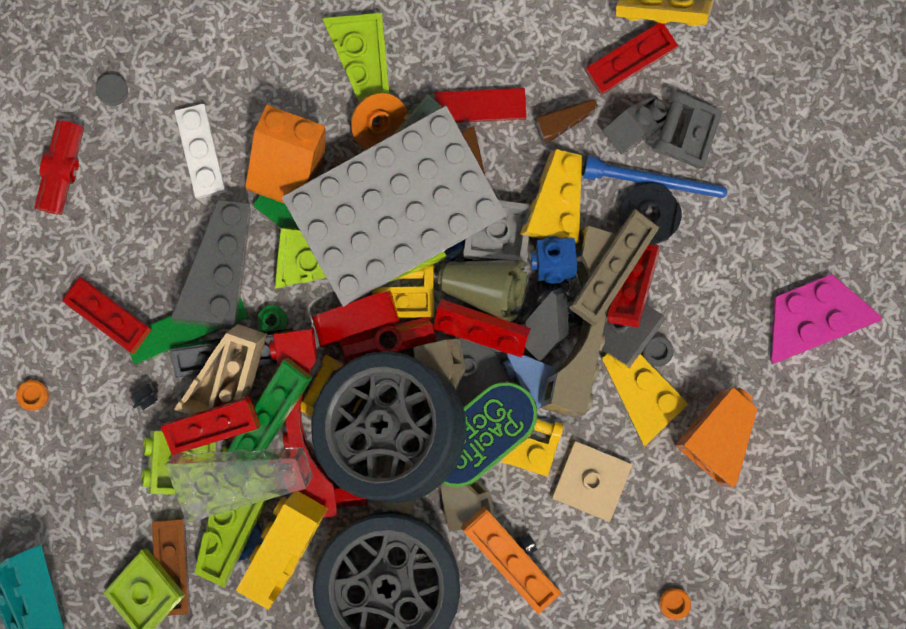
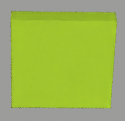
[103,549,185,629]

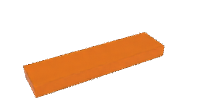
[460,506,562,615]

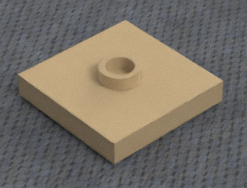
[552,441,633,522]

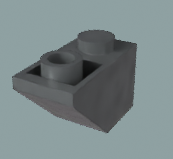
[603,95,668,154]
[517,287,569,361]

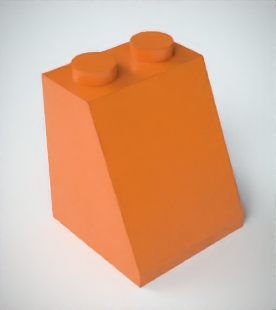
[246,104,325,204]
[674,387,758,488]

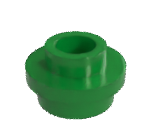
[257,305,288,332]

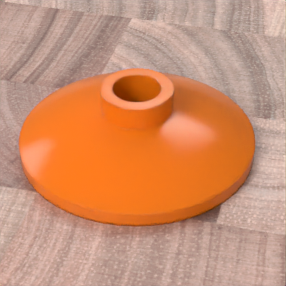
[351,93,408,150]

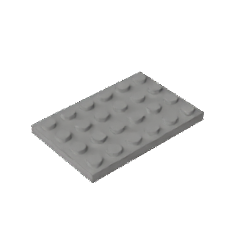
[282,106,507,307]

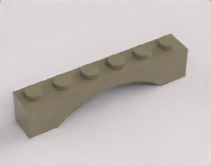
[540,226,616,418]
[413,339,495,532]

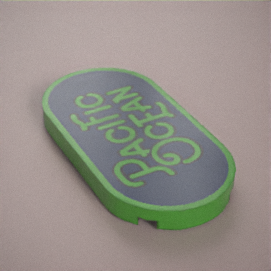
[443,382,538,487]

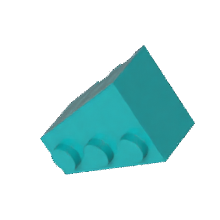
[0,545,64,629]

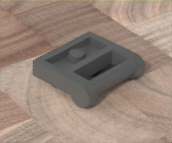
[653,92,722,169]

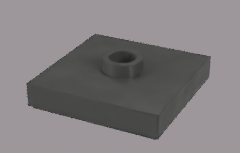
[602,304,666,368]
[457,338,510,406]

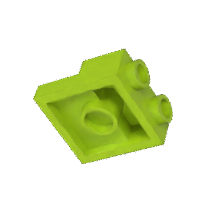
[141,431,216,496]

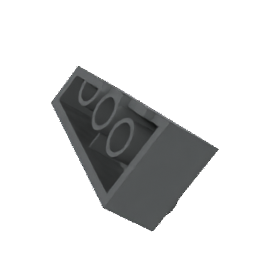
[171,200,251,330]

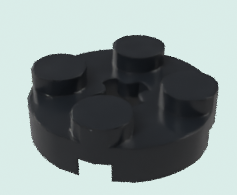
[619,183,682,245]

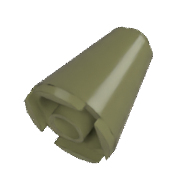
[438,260,527,322]

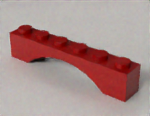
[269,327,339,518]

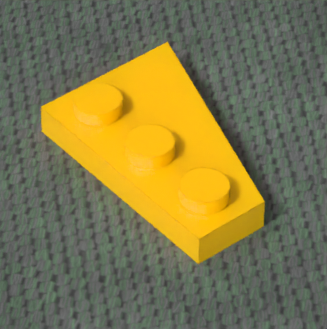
[616,0,714,26]
[520,149,582,244]
[601,354,688,447]

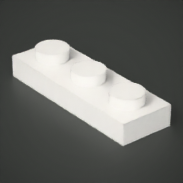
[175,104,226,199]

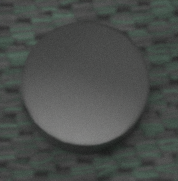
[96,74,128,106]
[642,336,674,367]

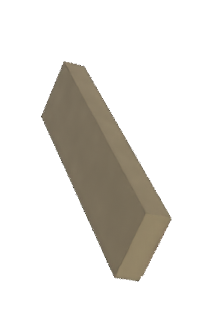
[569,209,659,326]

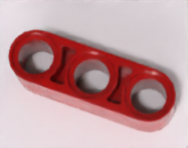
[312,291,400,347]

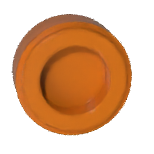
[16,380,49,411]
[659,588,691,620]

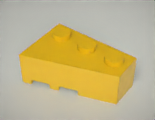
[236,490,328,610]

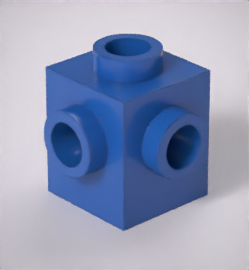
[531,236,577,283]

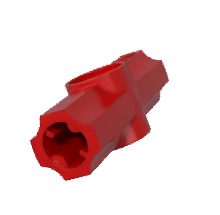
[34,120,84,215]
[339,317,436,364]

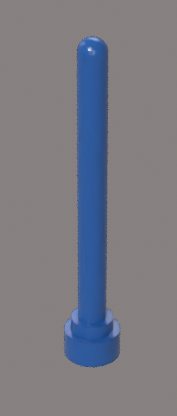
[582,155,728,198]

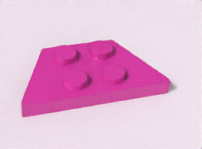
[770,274,882,364]

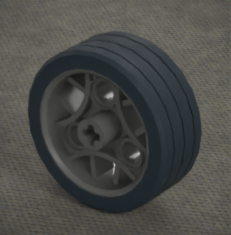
[311,351,467,503]
[313,512,461,629]

